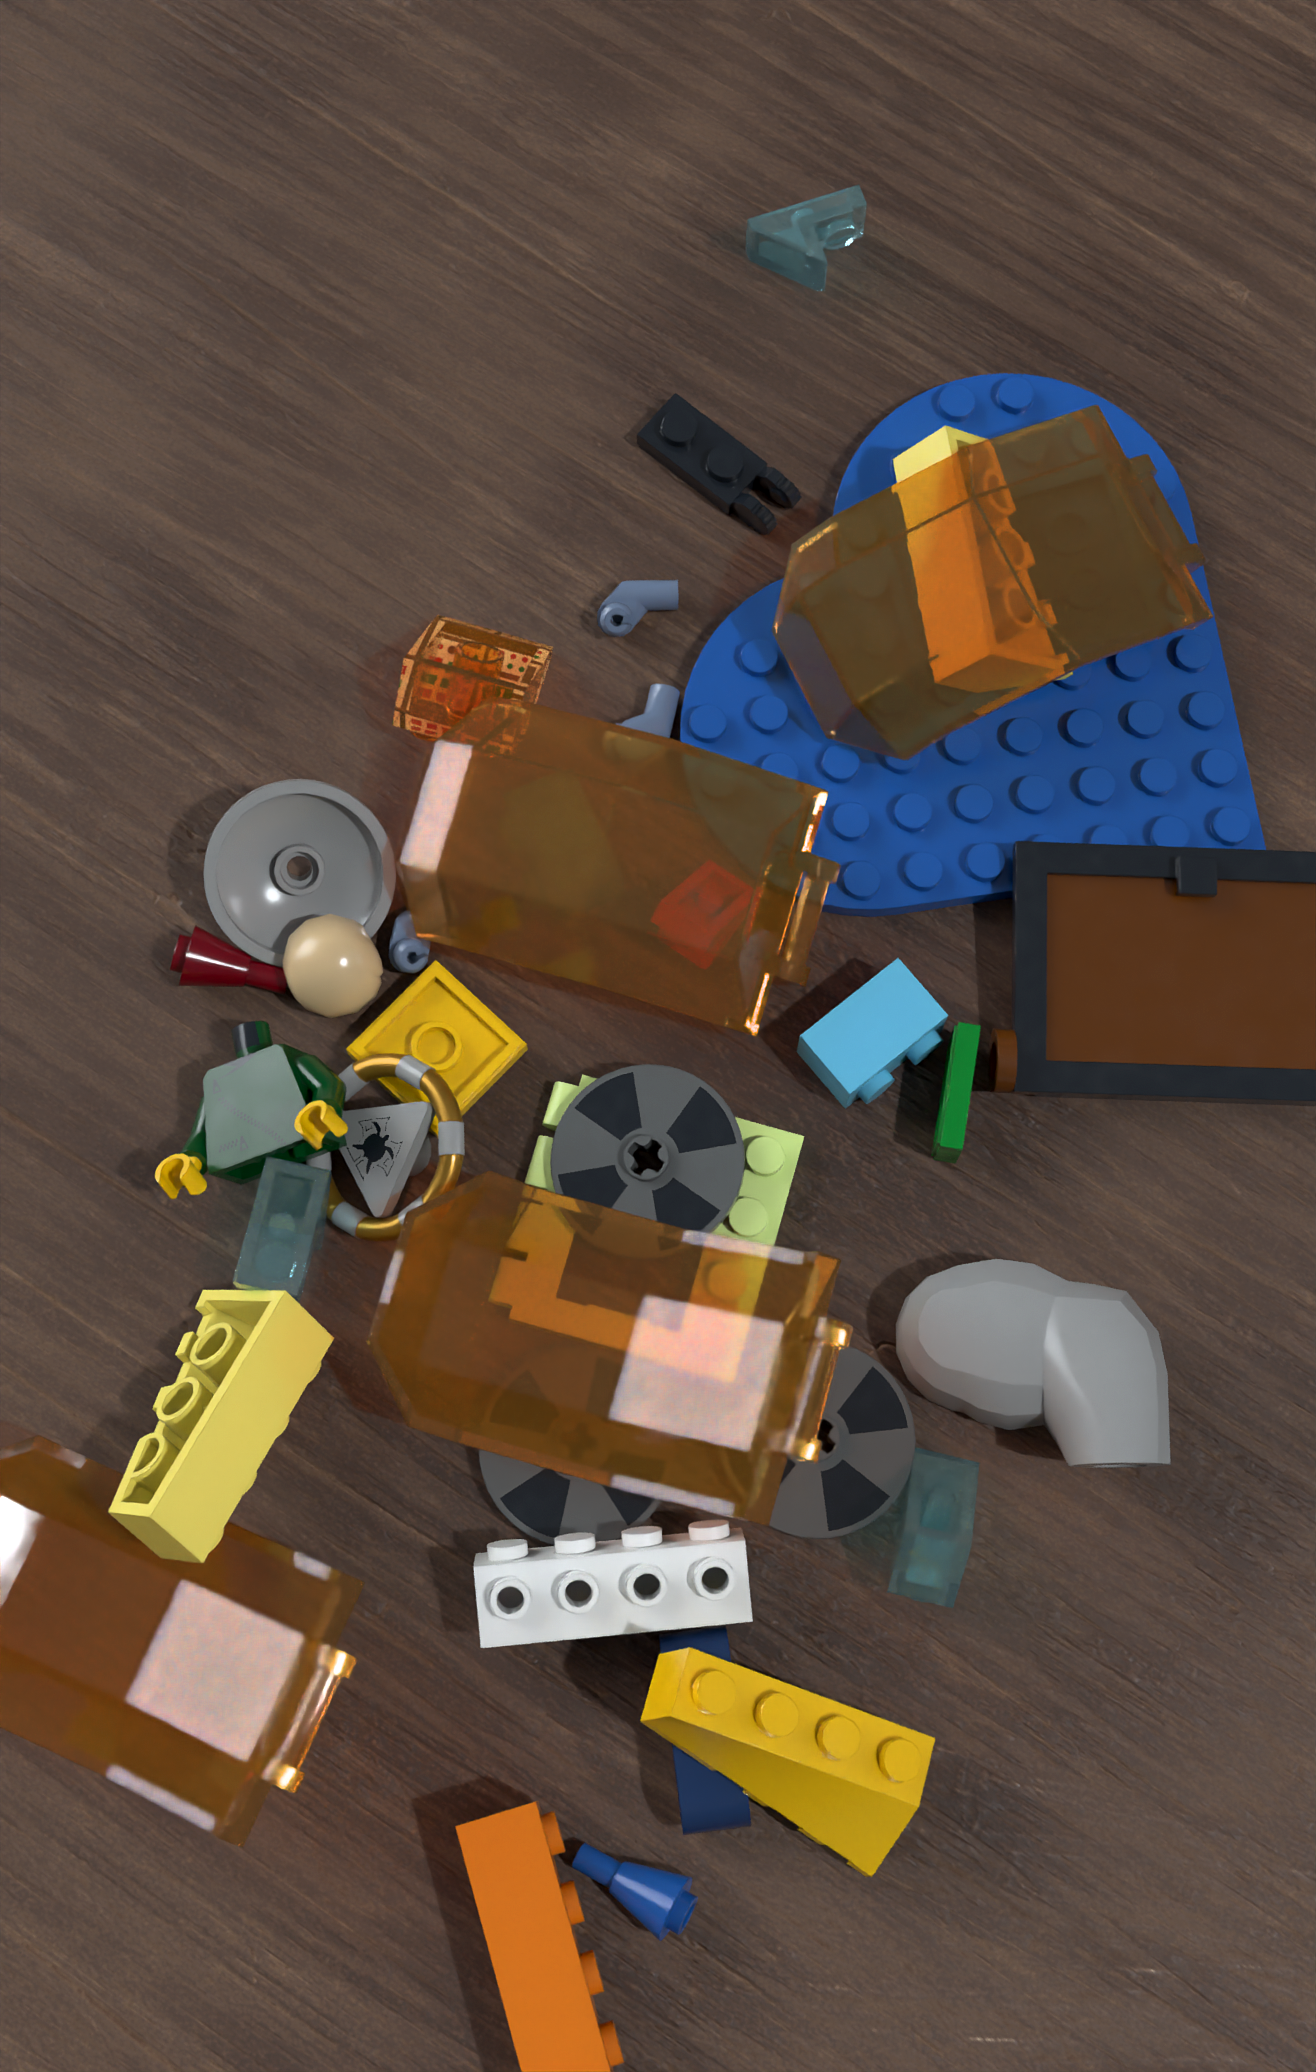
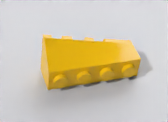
[640,1647,935,1877]

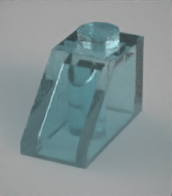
[887,1447,980,1608]

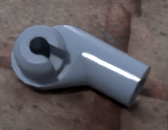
[597,580,678,637]
[604,684,680,760]
[388,890,461,973]

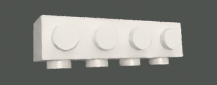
[473,1520,753,1648]

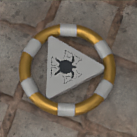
[306,1053,465,1242]

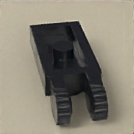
[637,393,802,536]

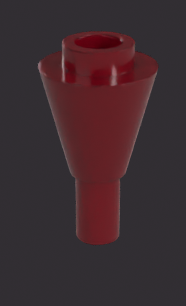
[170,925,288,995]

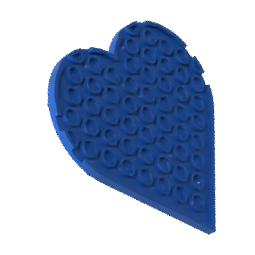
[680,373,1266,917]

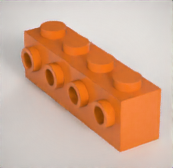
[455,1801,624,2072]

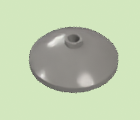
[203,779,396,967]

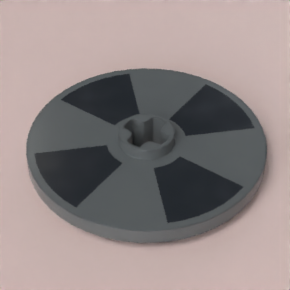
[550,1064,745,1258]
[717,1340,916,1540]
[479,1348,677,1546]

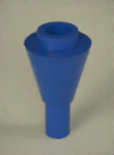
[572,1843,698,1941]

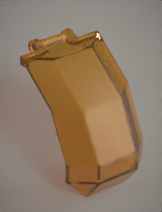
[771,405,1213,760]
[394,696,841,1036]
[366,1170,854,1526]
[0,1435,365,1848]

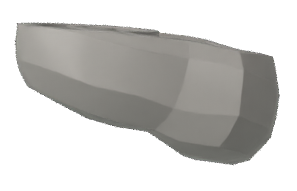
[896,1259,1171,1468]

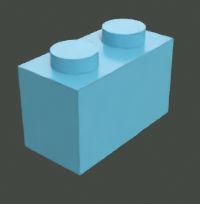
[796,958,948,1109]

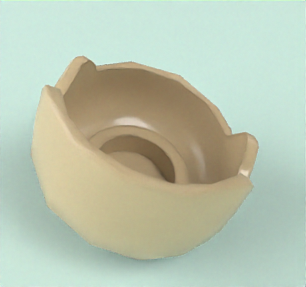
[283,914,383,1018]

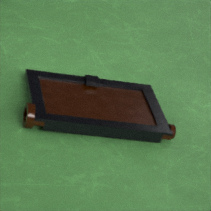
[989,841,1316,1106]

